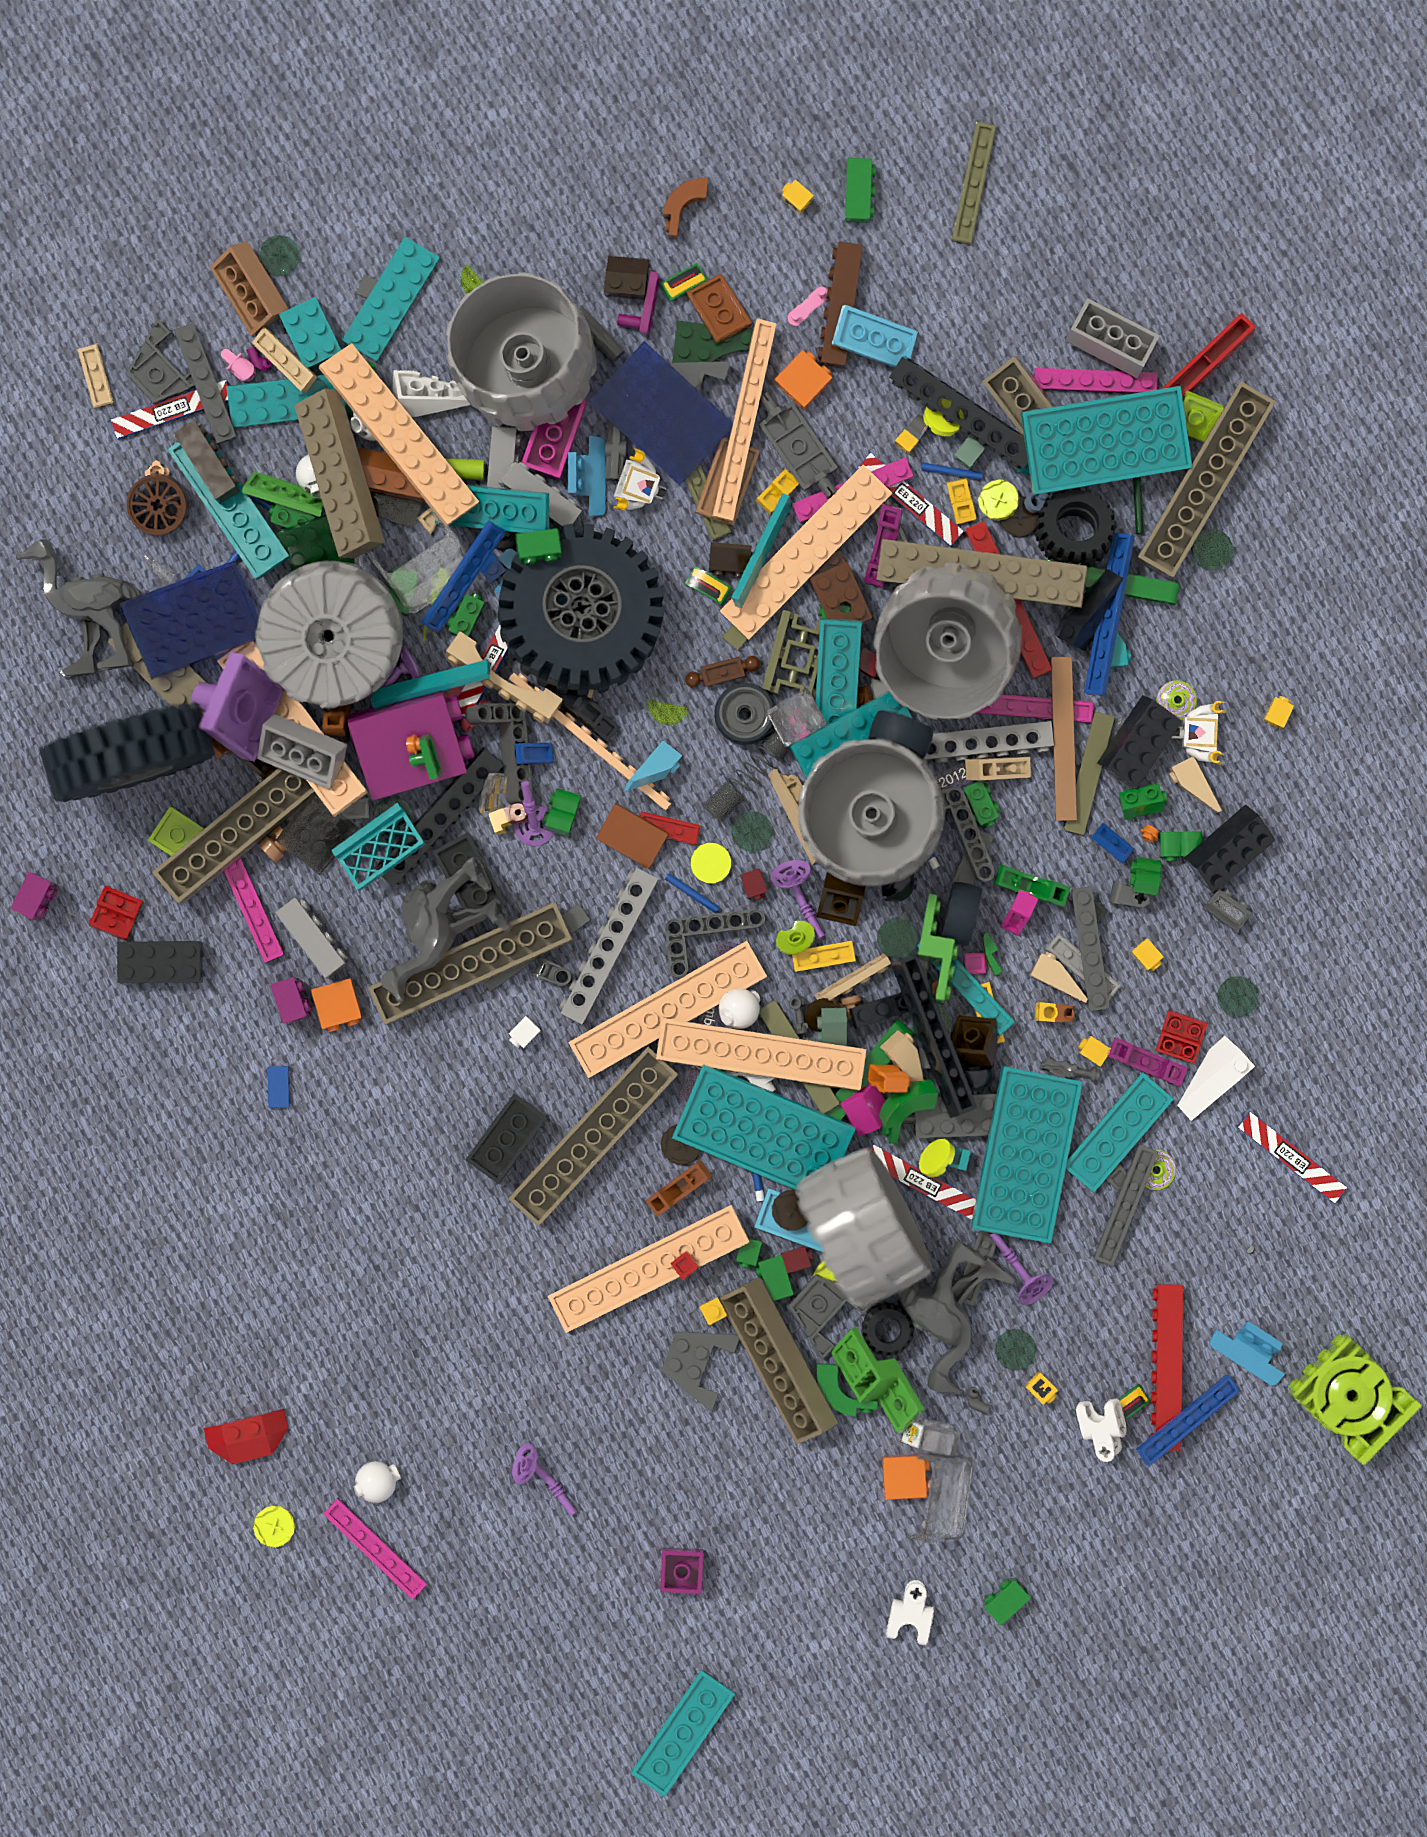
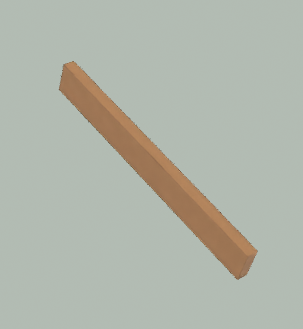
[1051,657,1077,821]

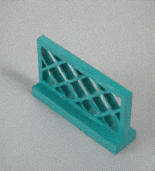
[331,803,426,892]

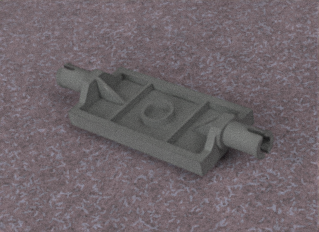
[759,392,838,499]
[902,1094,997,1138]

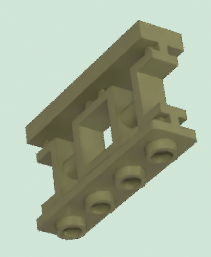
[762,610,820,703]

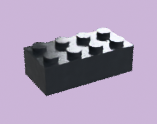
[1097,695,1182,789]
[1184,804,1275,894]
[432,832,508,910]
[117,941,203,983]
[465,1093,548,1184]

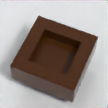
[856,685,874,709]

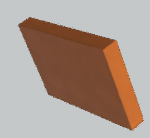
[686,274,752,344]
[596,803,669,869]

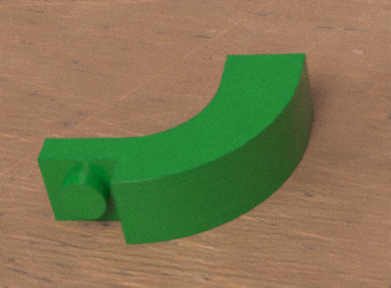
[994,864,1071,907]
[879,1080,938,1144]
[817,1363,878,1417]

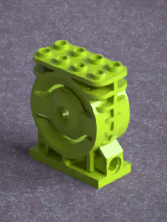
[1288,1334,1422,1465]

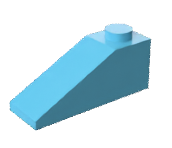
[624,741,682,791]

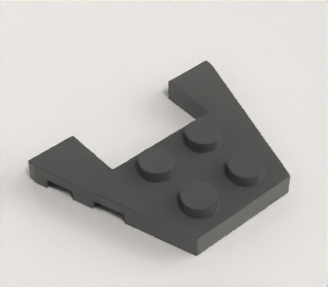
[126,319,195,404]
[654,361,730,439]
[789,1274,872,1360]
[661,1332,740,1411]

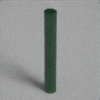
[1133,477,1144,534]

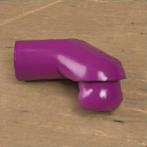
[246,347,273,371]

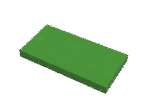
[242,472,325,517]

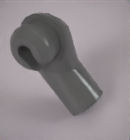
[966,1387,991,1415]

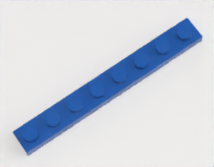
[1084,533,1135,696]

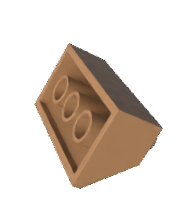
[210,241,289,336]

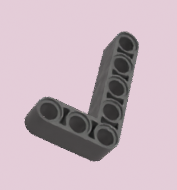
[465,703,532,805]
[941,786,995,882]
[665,909,765,978]

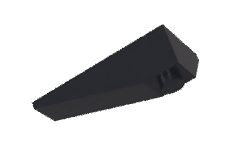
[1054,569,1124,651]

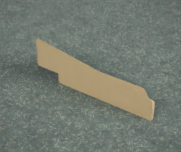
[768,769,817,865]

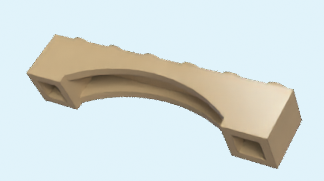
[446,632,563,724]

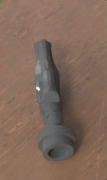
[1039,1056,1100,1082]

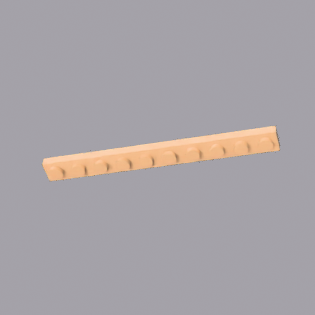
[712,319,777,522]
[509,673,671,811]

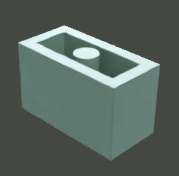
[817,1008,847,1046]

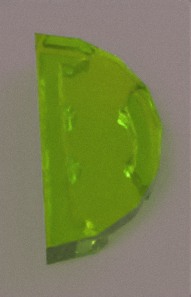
[460,264,483,294]
[648,700,688,724]

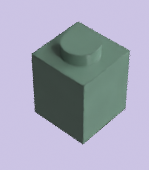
[953,436,985,470]

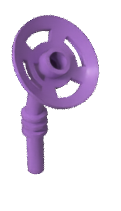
[370,646,420,708]
[514,781,554,846]
[771,860,825,939]
[989,1232,1053,1305]
[512,1443,577,1516]

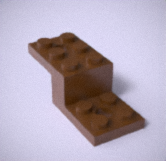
[808,549,872,623]

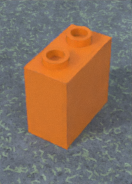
[774,350,832,411]
[311,978,363,1032]
[882,1454,930,1500]

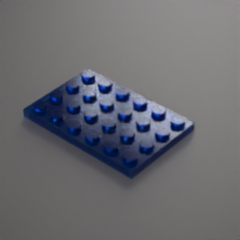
[589,341,733,485]
[119,561,259,680]

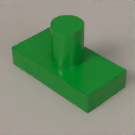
[410,734,442,780]

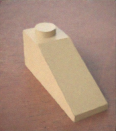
[1169,756,1222,813]
[965,757,1031,780]
[1029,952,1088,1003]
[880,1030,924,1083]

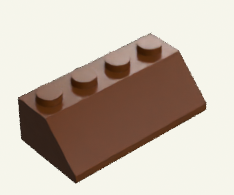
[357,447,427,503]

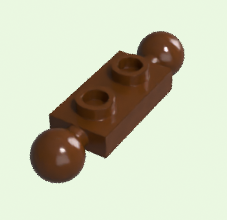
[685,656,760,688]

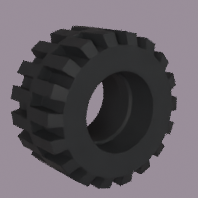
[862,1303,914,1356]

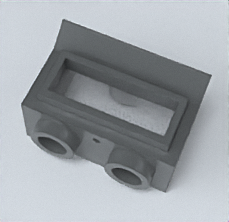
[1202,888,1251,933]

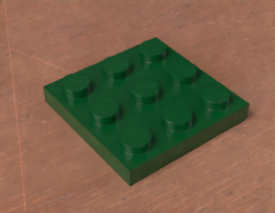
[277,515,355,571]

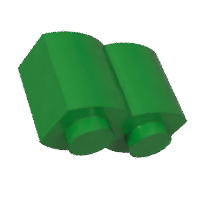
[542,788,581,837]
[1159,831,1202,861]
[1129,856,1161,896]

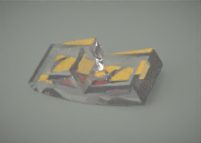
[479,773,507,813]

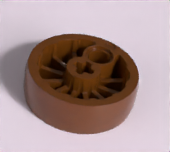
[126,473,189,536]

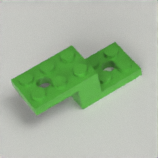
[918,894,958,1005]
[831,1328,925,1434]

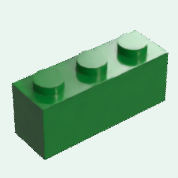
[845,158,876,223]

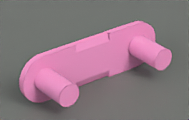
[788,287,827,326]

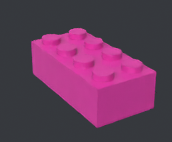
[522,400,587,482]

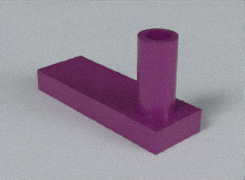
[617,271,661,337]

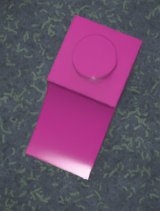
[1000,890,1038,936]

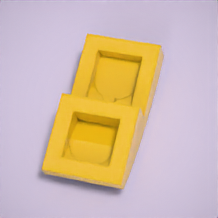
[756,469,799,514]
[946,478,976,524]

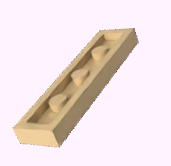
[252,327,318,393]
[814,953,891,1001]

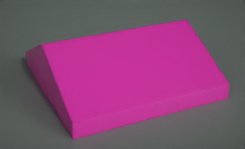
[840,1083,885,1136]

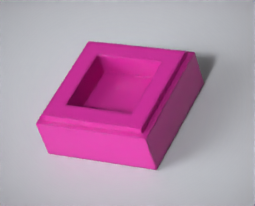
[964,953,986,974]

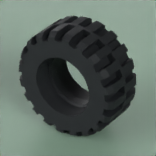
[1035,487,1116,567]

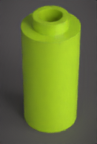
[445,458,485,480]

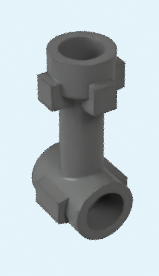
[789,994,810,1034]

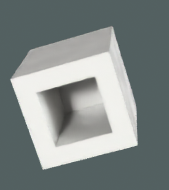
[509,1016,541,1048]

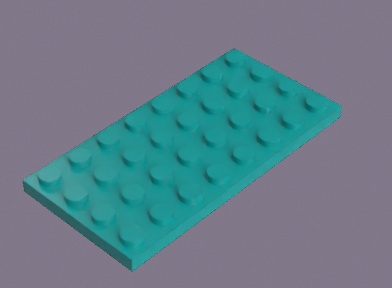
[1021,386,1193,495]
[672,1064,856,1190]
[970,1066,1083,1243]

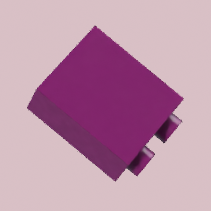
[348,690,475,800]

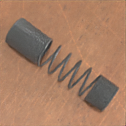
[704,731,790,823]

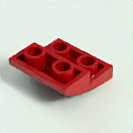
[1155,1009,1208,1064]

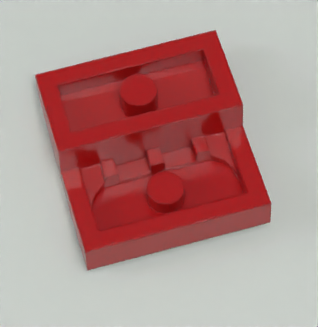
[88,885,143,941]

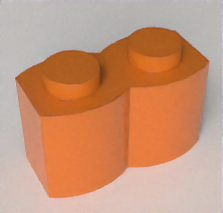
[868,1065,910,1093]

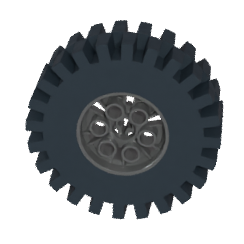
[498,523,664,695]
[39,703,215,802]

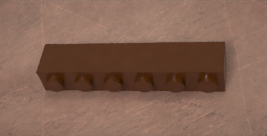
[817,241,863,369]

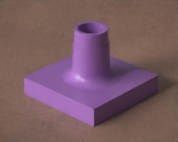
[192,652,284,762]

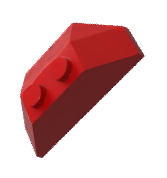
[204,1409,289,1464]

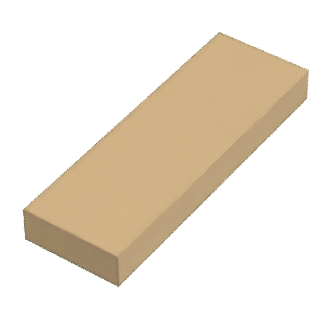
[77,344,114,409]

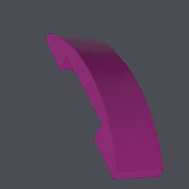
[864,504,903,587]
[1107,1037,1188,1087]

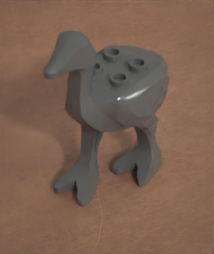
[16,539,144,678]
[380,857,511,1003]
[898,1239,1016,1395]

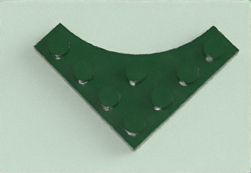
[672,321,754,363]

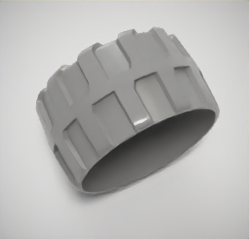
[445,272,597,431]
[256,561,403,708]
[874,563,1022,720]
[798,739,944,886]
[796,1148,932,1308]

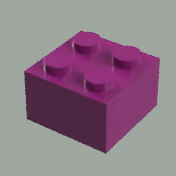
[10,872,58,921]
[270,977,313,1025]
[660,1547,704,1594]

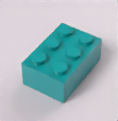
[279,297,341,371]

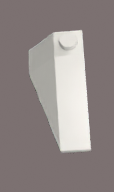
[393,370,470,417]
[1177,1036,1255,1121]

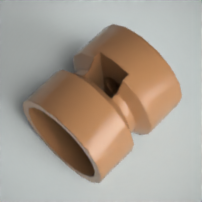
[258,825,297,863]

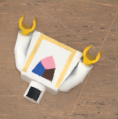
[614,448,666,510]
[1172,701,1226,765]

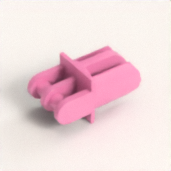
[221,349,256,382]

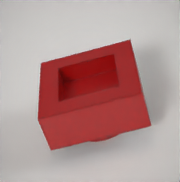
[670,1251,699,1280]

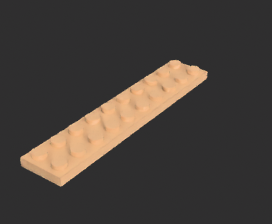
[319,343,479,527]
[720,465,892,640]
[217,637,367,817]
[569,941,767,1078]
[656,1018,866,1091]
[548,1205,750,1333]

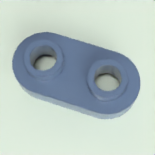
[1024,490,1060,513]

